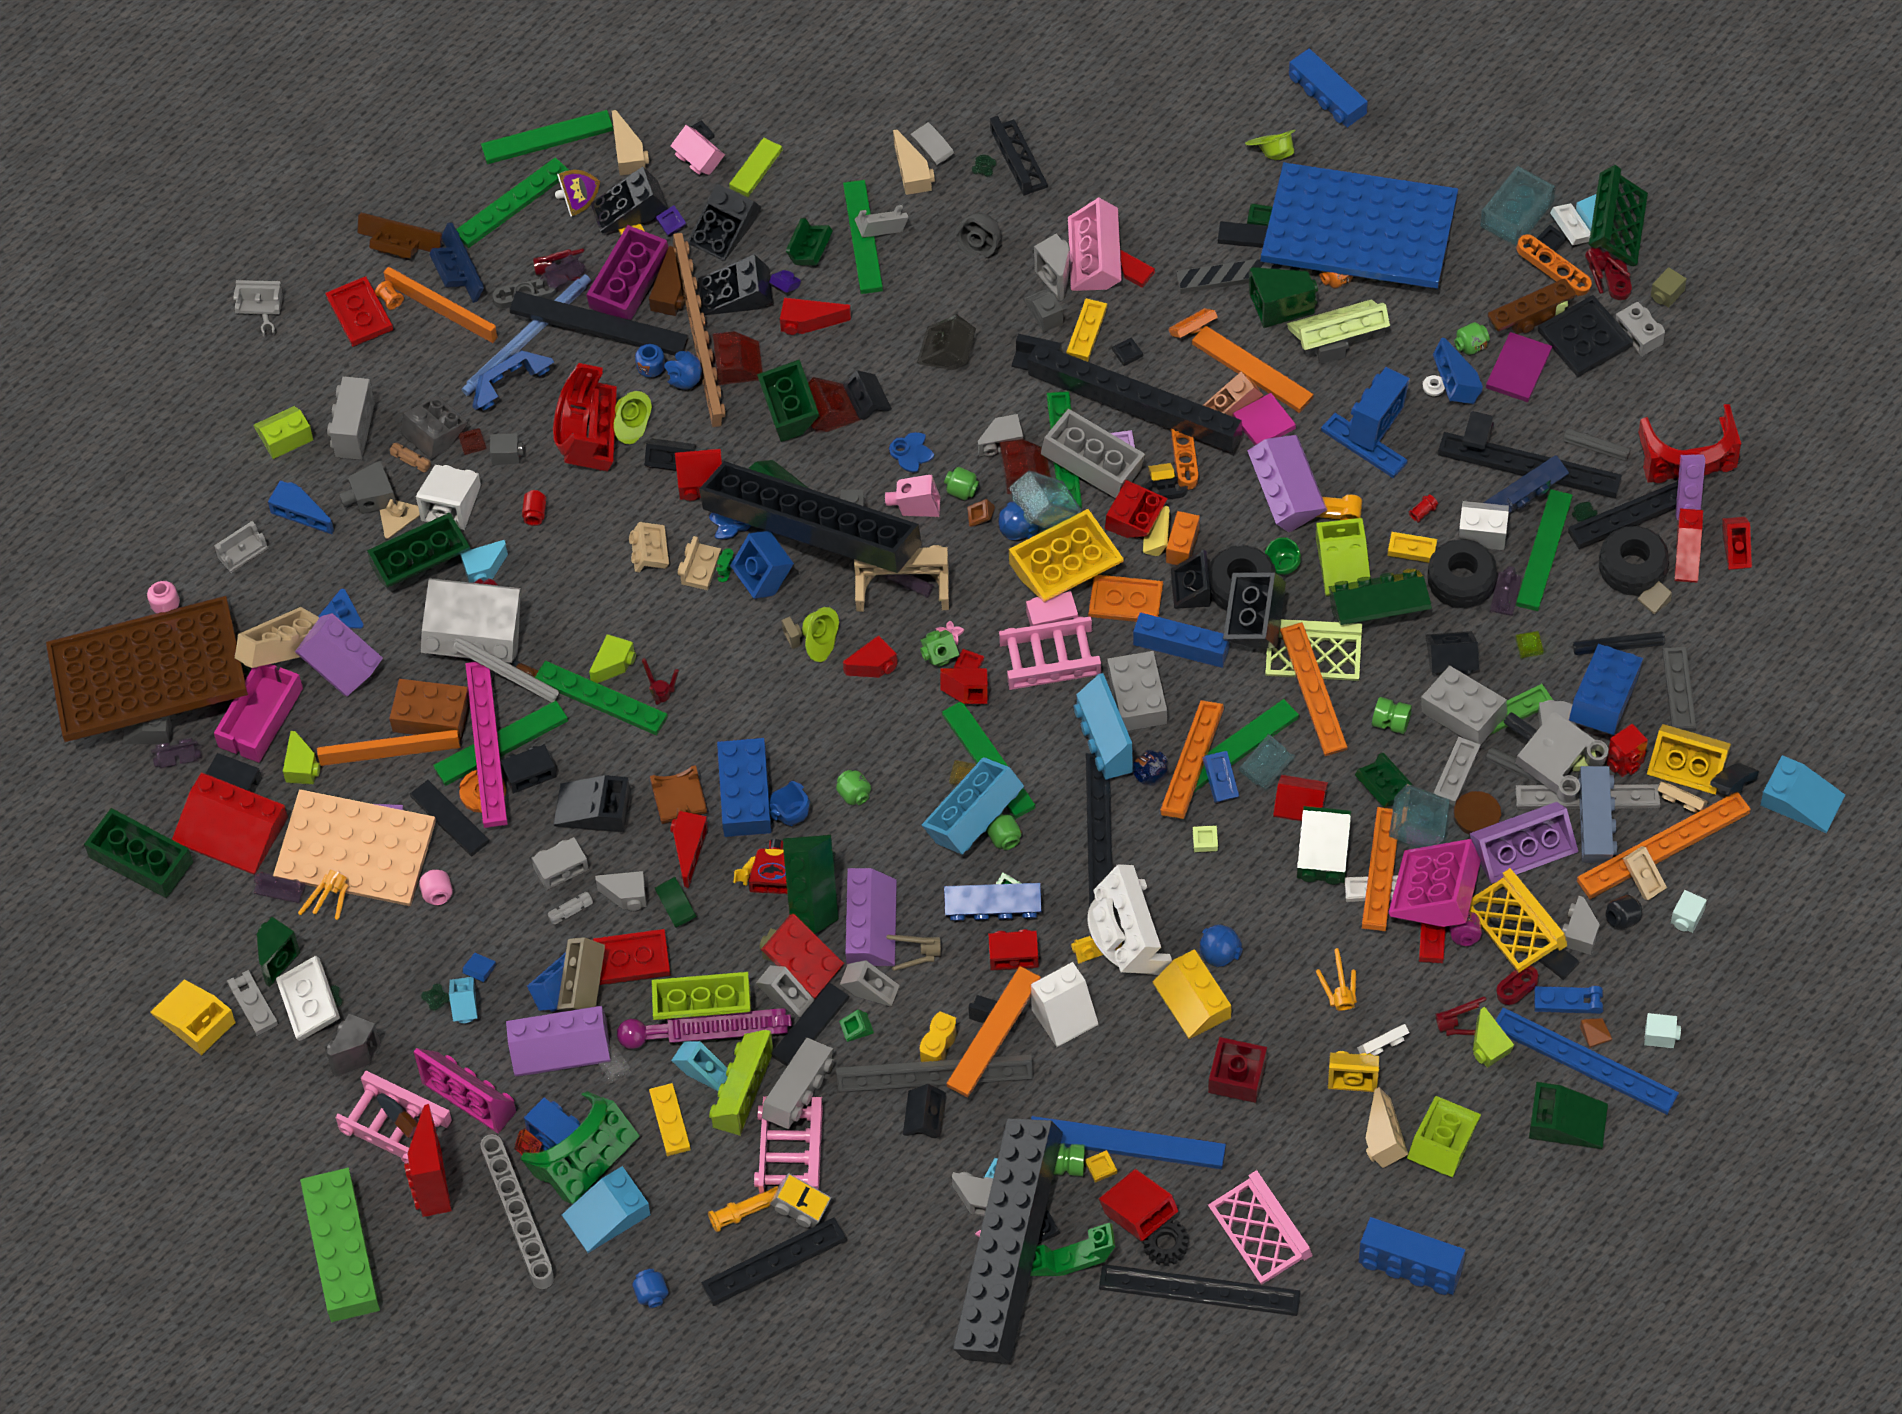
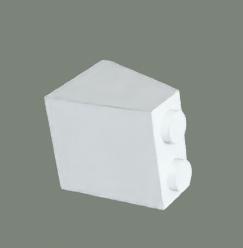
[416,465,481,530]
[1459,501,1509,550]
[1031,962,1098,1047]

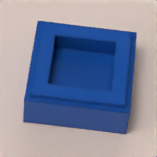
[463,953,496,982]

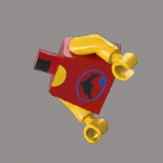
[733,839,787,894]

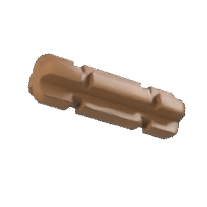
[390,443,431,472]

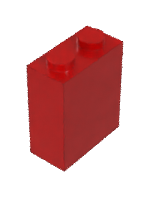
[1099,1169,1178,1241]

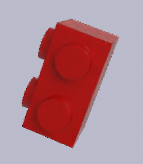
[1607,723,1648,777]
[988,929,1039,970]

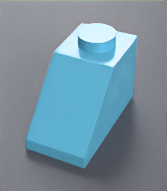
[461,540,508,583]
[449,977,478,1023]
[671,1041,727,1091]

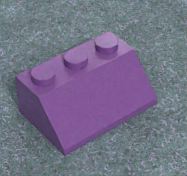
[295,613,383,697]

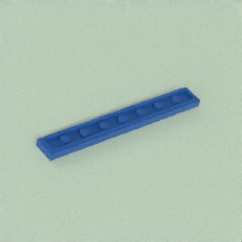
[1495,1008,1679,1115]
[1031,1116,1226,1169]

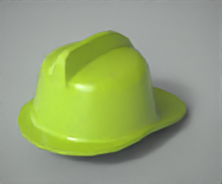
[1245,130,1296,160]
[613,391,652,444]
[802,607,839,662]

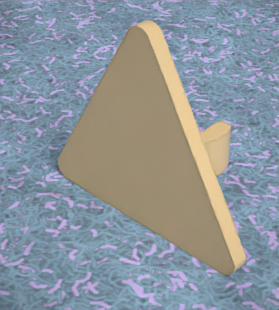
[380,499,420,539]

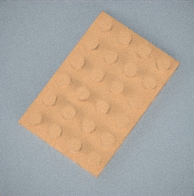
[273,789,436,906]

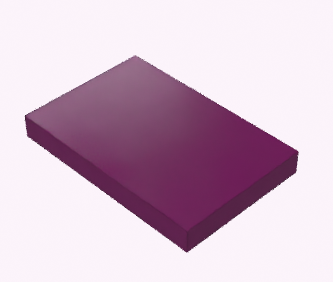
[1486,332,1552,402]

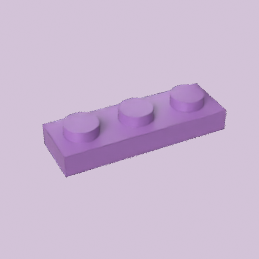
[1675,454,1705,520]

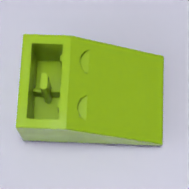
[1316,518,1370,596]

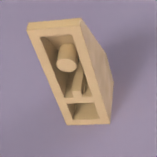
[612,110,649,175]
[893,130,935,195]
[1366,1087,1408,1168]

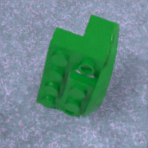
[521,1091,640,1204]

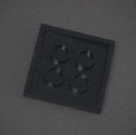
[1538,295,1633,377]

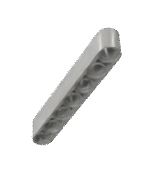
[480,1134,554,1289]

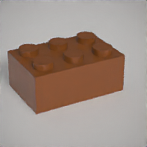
[389,679,470,740]

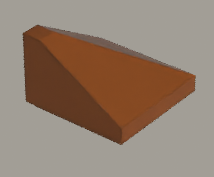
[967,499,995,527]
[1580,1018,1612,1048]

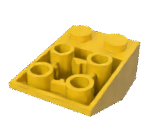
[150,979,236,1055]

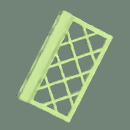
[1287,299,1390,350]
[1265,619,1362,681]

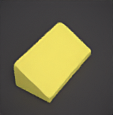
[1143,506,1170,556]

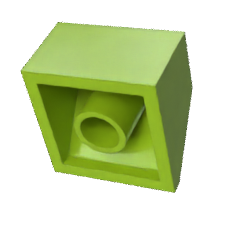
[253,406,313,459]

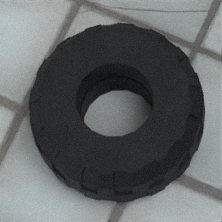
[1599,526,1669,595]
[1427,539,1497,608]
[1208,545,1276,610]

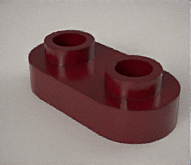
[1604,260,1632,300]
[1496,966,1539,1005]

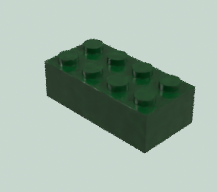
[84,808,193,898]

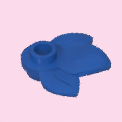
[889,432,934,472]
[709,512,751,539]

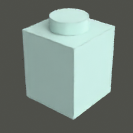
[1671,890,1707,933]
[1644,1013,1681,1048]

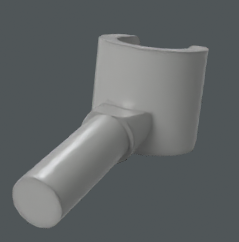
[261,314,275,337]

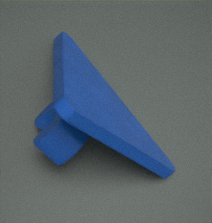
[318,589,364,629]

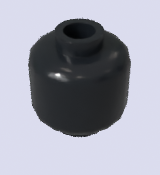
[1605,895,1642,930]

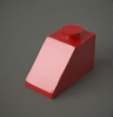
[1722,517,1752,569]
[843,635,897,678]

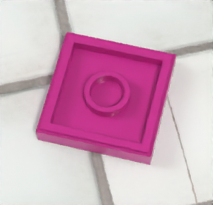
[1233,393,1296,445]

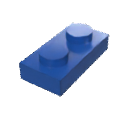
[1202,751,1239,803]

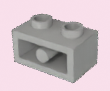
[1615,302,1665,357]

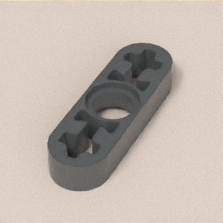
[493,277,557,309]

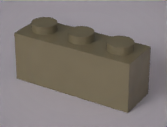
[557,937,605,1012]

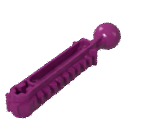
[617,1008,792,1049]

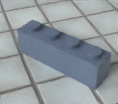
[1578,766,1617,863]

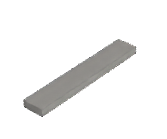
[1516,784,1660,809]

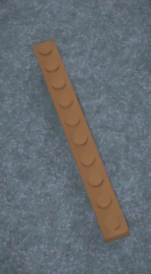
[673,233,725,427]

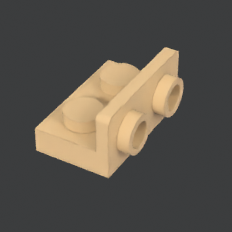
[629,522,669,572]
[678,536,722,590]

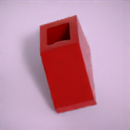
[940,668,987,704]

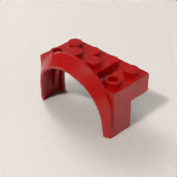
[553,363,617,471]
[1638,404,1741,483]

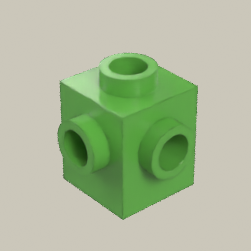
[920,630,959,666]

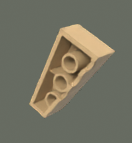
[235,607,319,668]

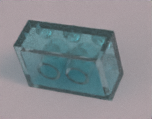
[1480,166,1555,246]
[1009,471,1082,529]

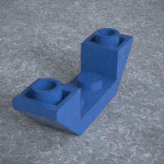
[472,350,554,411]

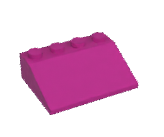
[1389,839,1481,927]
[414,1048,516,1134]

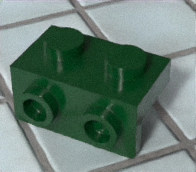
[786,218,833,265]
[1355,753,1412,808]

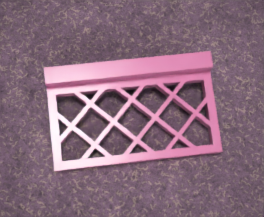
[1208,1170,1312,1285]

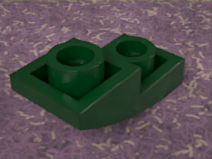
[655,877,697,928]

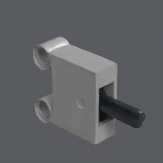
[1504,711,1608,803]

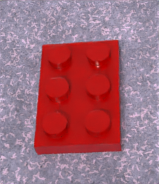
[325,276,393,347]
[761,914,844,999]
[593,929,670,985]

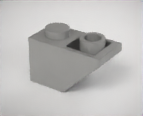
[978,414,1024,456]
[1562,896,1600,955]
[952,1172,993,1216]

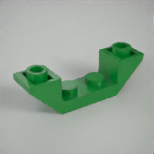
[1030,1223,1115,1276]

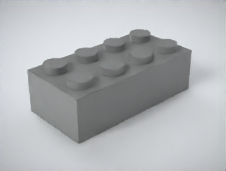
[1041,409,1145,498]

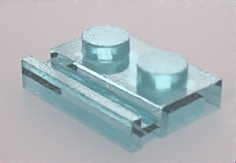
[1239,734,1295,791]

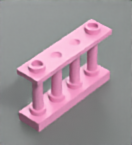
[999,617,1101,690]
[335,1071,452,1163]
[754,1097,823,1194]

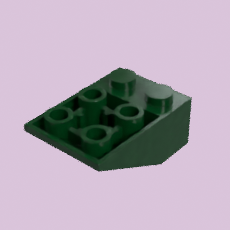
[1529,1082,1608,1149]

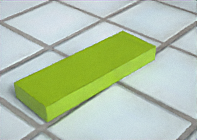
[729,138,783,197]

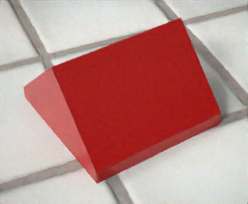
[1273,775,1328,821]

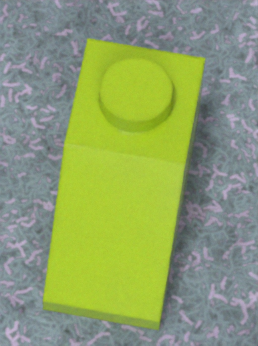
[589,634,636,683]
[283,731,320,785]
[1473,1007,1514,1068]

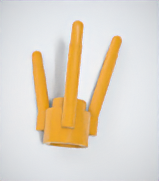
[298,869,349,920]
[1316,948,1357,1011]

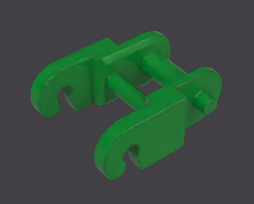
[716,548,734,582]

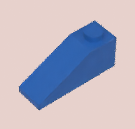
[1433,338,1483,404]
[268,481,334,534]
[527,952,566,1011]

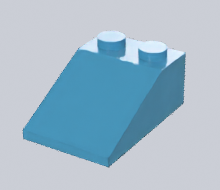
[1760,755,1845,833]
[562,1166,651,1253]

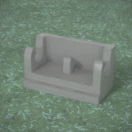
[855,205,909,237]
[234,280,283,314]
[214,521,268,573]

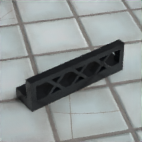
[990,116,1048,196]

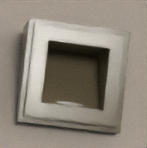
[1638,581,1672,615]

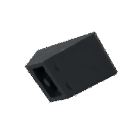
[591,166,668,233]
[688,183,762,261]
[698,254,773,316]
[553,775,630,832]

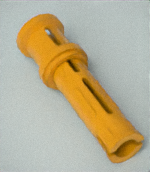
[708,1186,778,1232]

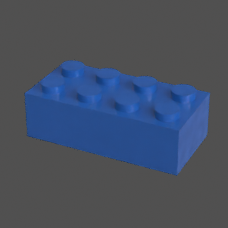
[1569,644,1643,735]
[717,738,772,837]
[1359,1217,1465,1295]

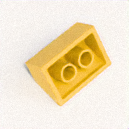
[1647,724,1731,795]
[1153,949,1231,1039]

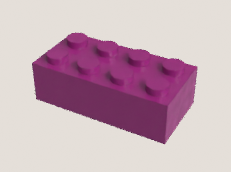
[586,225,668,320]

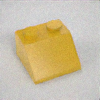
[1328,1051,1379,1092]

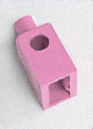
[885,475,941,517]

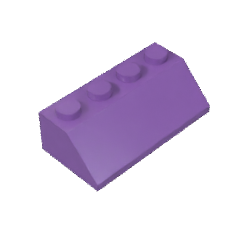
[1247,435,1327,532]
[1470,802,1578,884]
[846,868,897,966]
[506,1006,611,1076]

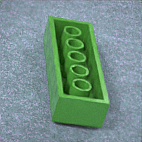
[300,1168,380,1322]

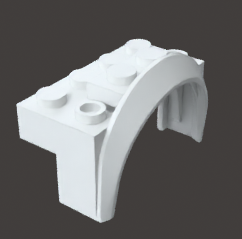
[1088,865,1172,975]

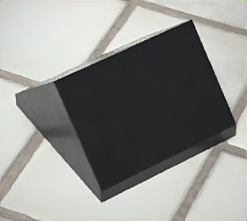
[1171,549,1210,609]

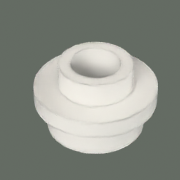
[1423,375,1445,397]

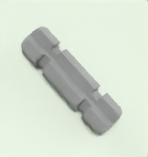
[548,892,593,924]

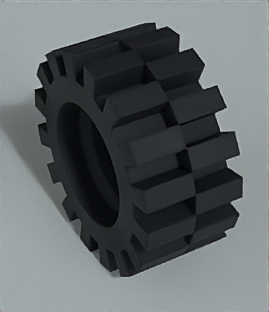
[1143,1218,1188,1266]

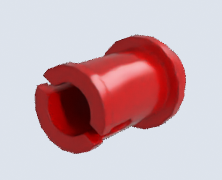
[1408,494,1438,523]

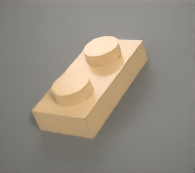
[1657,782,1708,812]
[1623,846,1667,900]

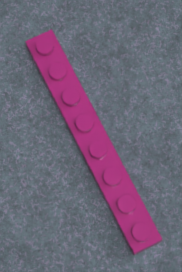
[465,662,508,828]

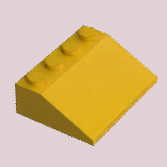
[1009,509,1124,602]

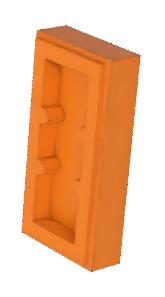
[1169,308,1218,338]

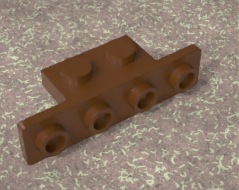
[357,212,442,259]
[1488,279,1576,334]

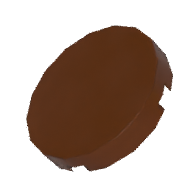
[1453,791,1501,835]

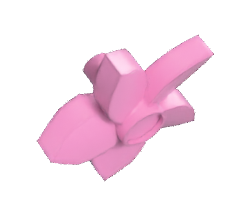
[936,620,964,645]

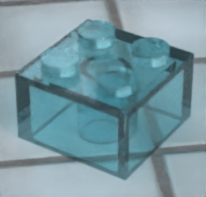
[1389,784,1450,848]

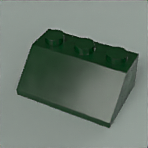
[757,359,819,442]

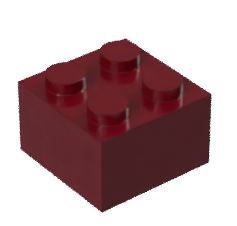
[1208,1037,1267,1103]

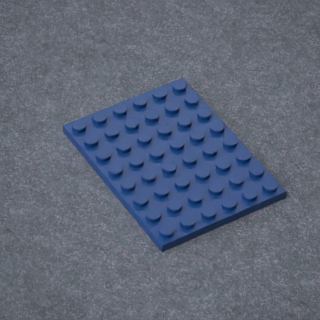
[1261,162,1458,289]

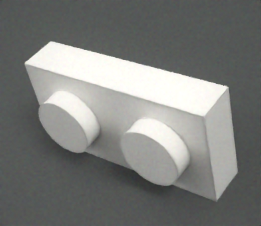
[1550,203,1591,245]
[1357,1024,1409,1056]

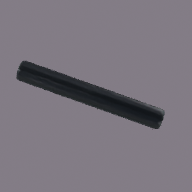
[1573,631,1665,655]

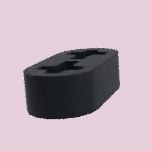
[1145,477,1188,500]

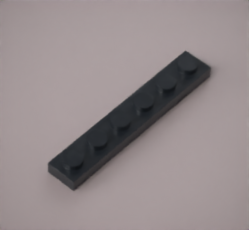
[1568,481,1678,549]
[701,1217,846,1306]

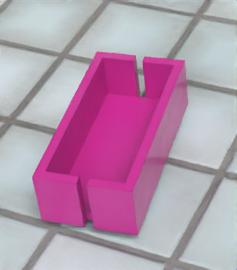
[214,664,303,763]

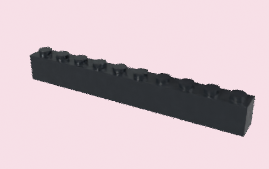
[1027,343,1242,453]

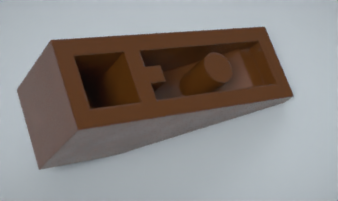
[649,246,685,316]

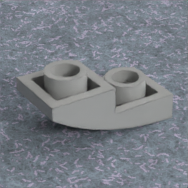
[911,122,954,165]

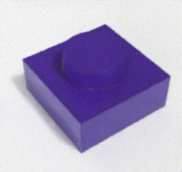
[656,205,686,237]
[769,270,801,293]

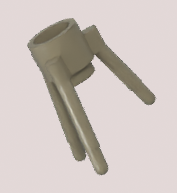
[886,935,940,971]

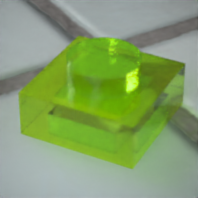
[1515,631,1544,658]

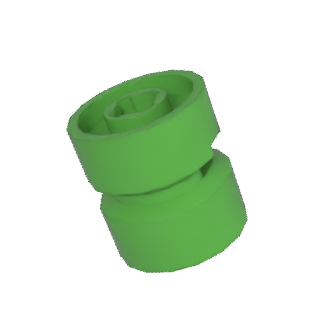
[1372,697,1412,735]
[1053,1143,1085,1177]

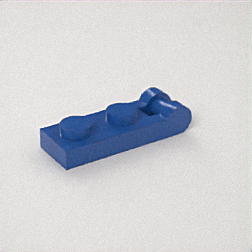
[1534,986,1603,1014]

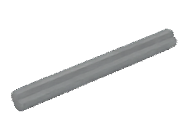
[453,637,559,702]

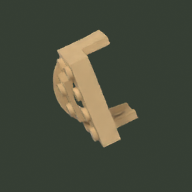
[854,545,949,612]

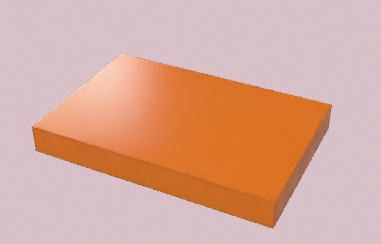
[1088,575,1163,622]

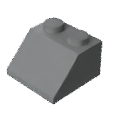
[1034,234,1070,301]

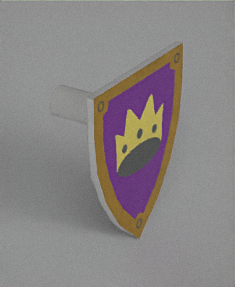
[555,170,600,216]

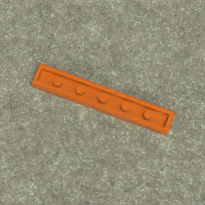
[384,267,498,343]
[1192,325,1313,413]
[1280,622,1347,756]
[1160,700,1224,819]
[317,730,460,766]
[1362,807,1401,931]
[946,966,1041,1098]

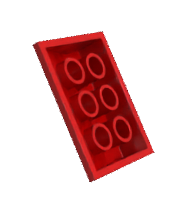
[172,772,288,875]
[404,1104,452,1217]

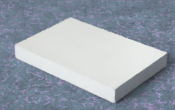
[276,956,340,1041]

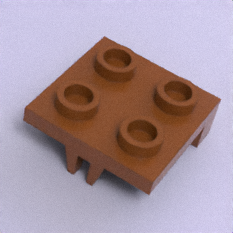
[650,765,707,824]

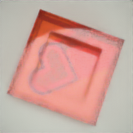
[458,428,486,455]
[514,1128,542,1155]

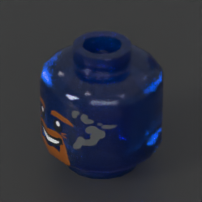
[1133,750,1168,785]

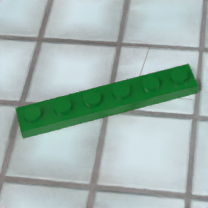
[456,157,569,248]
[535,661,668,736]

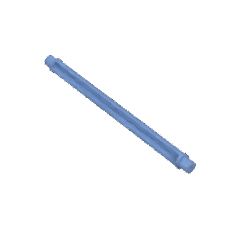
[461,274,591,396]

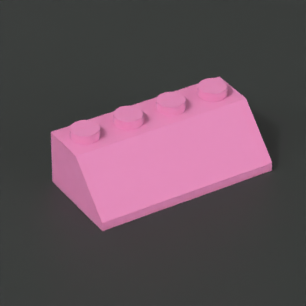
[1068,198,1121,291]

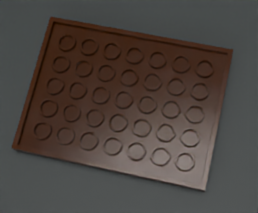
[46,596,248,742]

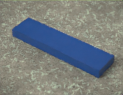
[1321,413,1408,478]

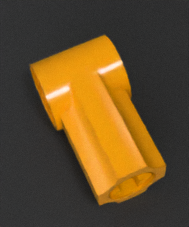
[1316,495,1362,520]

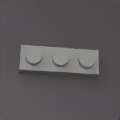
[1433,737,1481,806]

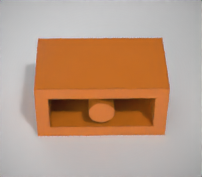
[1166,511,1200,565]

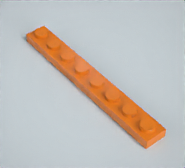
[1577,792,1751,899]

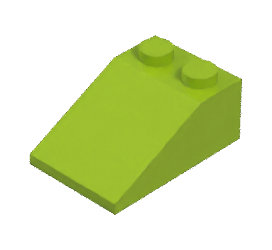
[1407,1096,1481,1177]

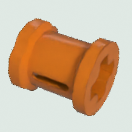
[375,280,404,310]

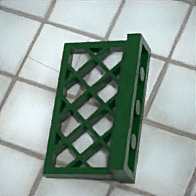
[1589,165,1648,266]

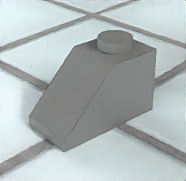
[595,871,647,911]
[840,960,900,1006]
[756,965,814,1017]

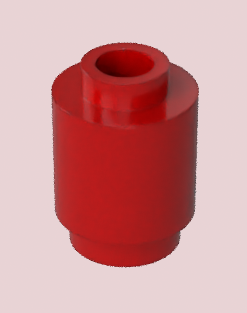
[522,490,546,526]

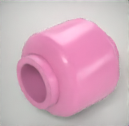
[147,581,180,613]
[419,870,453,905]

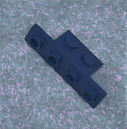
[429,223,484,303]
[1483,455,1569,514]

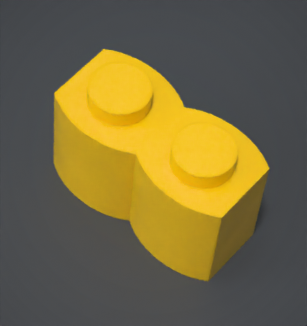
[920,1012,957,1062]

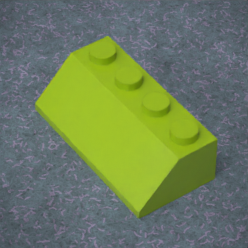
[652,972,751,1020]
[709,1030,773,1136]

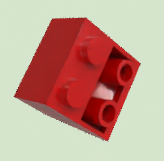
[1104,480,1168,538]

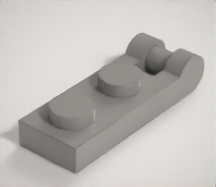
[227,970,278,1036]

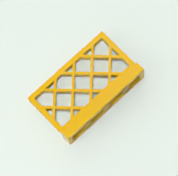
[1469,868,1567,973]

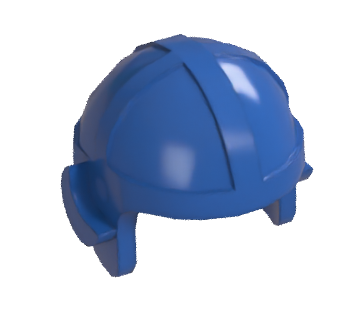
[664,351,702,390]
[998,501,1038,540]
[769,781,810,826]
[1200,925,1243,966]

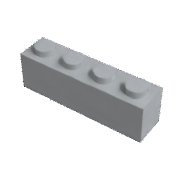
[762,1038,834,1129]

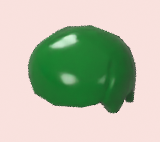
[1265,537,1301,575]

